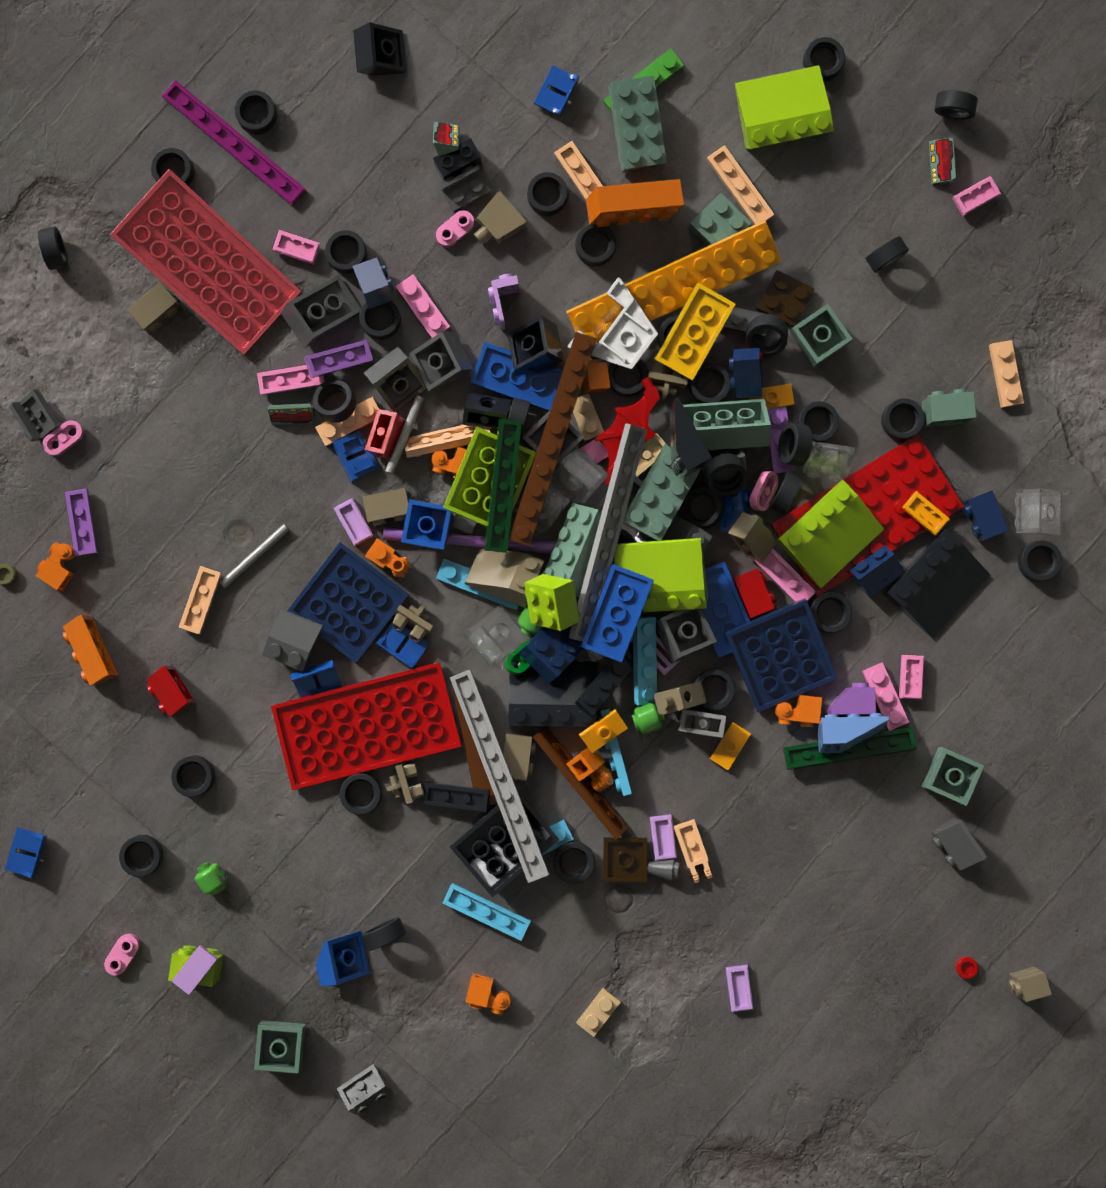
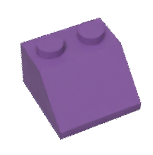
[825,683,876,714]

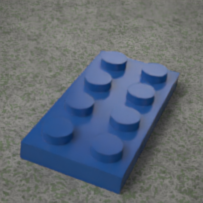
[470,342,563,411]
[702,561,750,658]
[581,564,655,663]

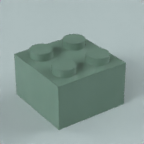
[689,193,751,247]
[789,304,853,368]
[921,389,976,428]
[921,747,984,806]
[254,1020,306,1073]

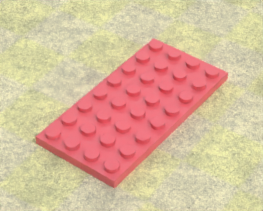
[109,169,301,355]

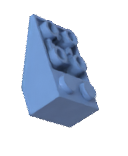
[818,713,889,753]

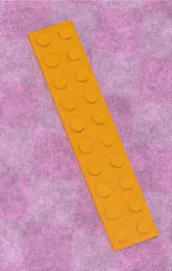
[566,220,781,344]

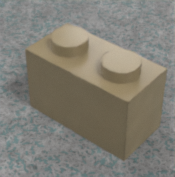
[127,282,181,333]
[363,488,409,527]
[728,512,777,563]
[504,733,536,781]
[1008,967,1052,1002]

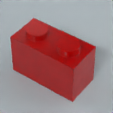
[365,409,406,460]
[732,568,776,619]

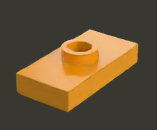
[749,383,795,409]
[901,491,950,536]
[579,709,628,753]
[709,722,751,770]

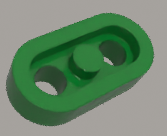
[504,639,531,675]

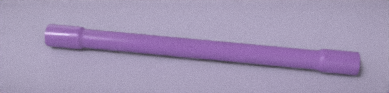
[383,527,556,554]

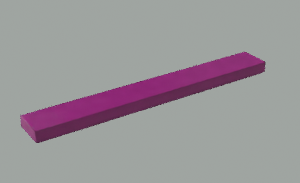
[162,80,306,207]

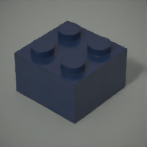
[518,627,584,683]

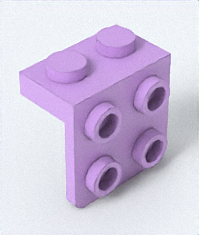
[488,273,519,330]

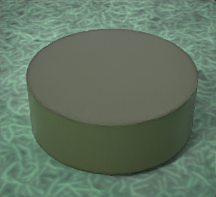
[0,564,17,586]

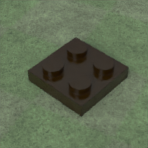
[757,270,815,327]
[603,837,647,882]

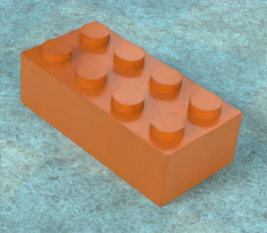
[586,179,684,227]

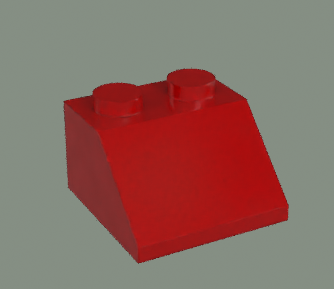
[146,666,196,717]

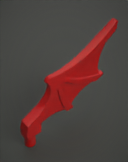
[595,377,660,486]

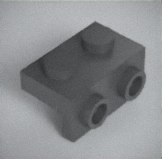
[9,389,61,442]

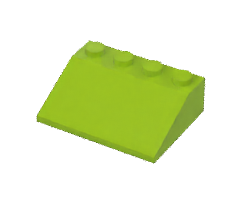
[734,65,834,149]
[443,427,537,528]
[776,480,884,589]
[614,538,708,612]

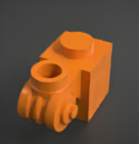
[582,359,610,393]
[432,447,466,479]
[365,538,412,578]
[36,542,75,591]
[775,695,822,727]
[567,748,613,792]
[465,973,511,1015]

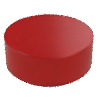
[955,956,978,979]

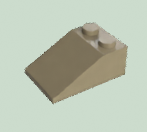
[465,547,544,608]

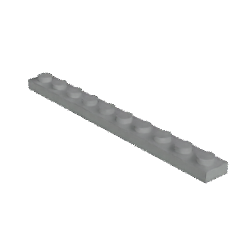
[569,423,647,641]
[450,670,550,883]

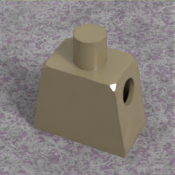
[473,191,527,244]
[654,681,707,715]

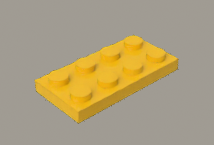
[654,283,735,381]

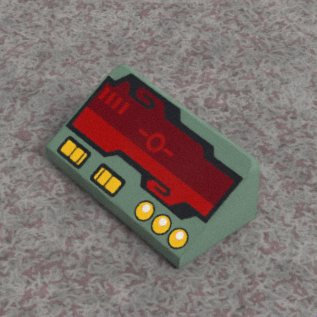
[433,122,460,156]
[929,137,956,184]
[268,404,314,425]

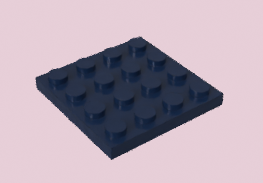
[287,542,409,664]
[724,598,838,712]

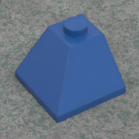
[401,499,454,550]
[316,931,370,986]

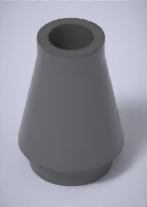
[647,860,680,881]

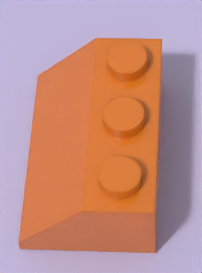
[63,615,119,686]

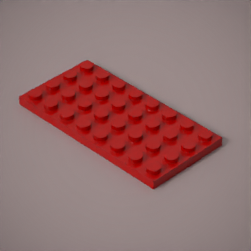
[770,434,963,598]
[271,662,462,790]

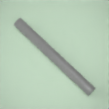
[385,396,424,475]
[220,524,289,588]

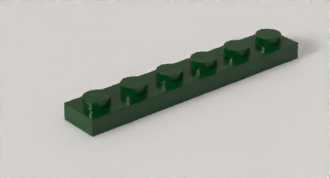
[484,419,522,553]
[783,727,917,770]

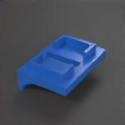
[534,65,579,117]
[332,430,379,483]
[376,620,429,669]
[291,660,343,698]
[4,827,47,879]

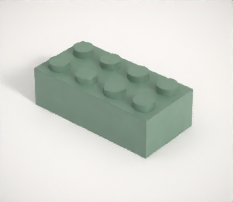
[608,76,667,173]
[683,399,771,451]
[623,444,701,541]
[543,503,602,598]

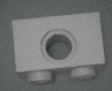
[678,709,726,738]

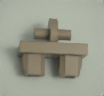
[648,361,688,399]
[392,605,433,643]
[386,764,424,804]

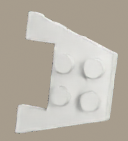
[568,277,658,369]

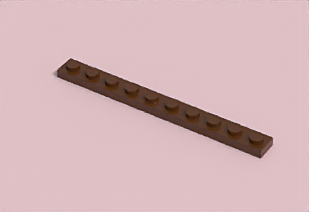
[509,332,597,547]

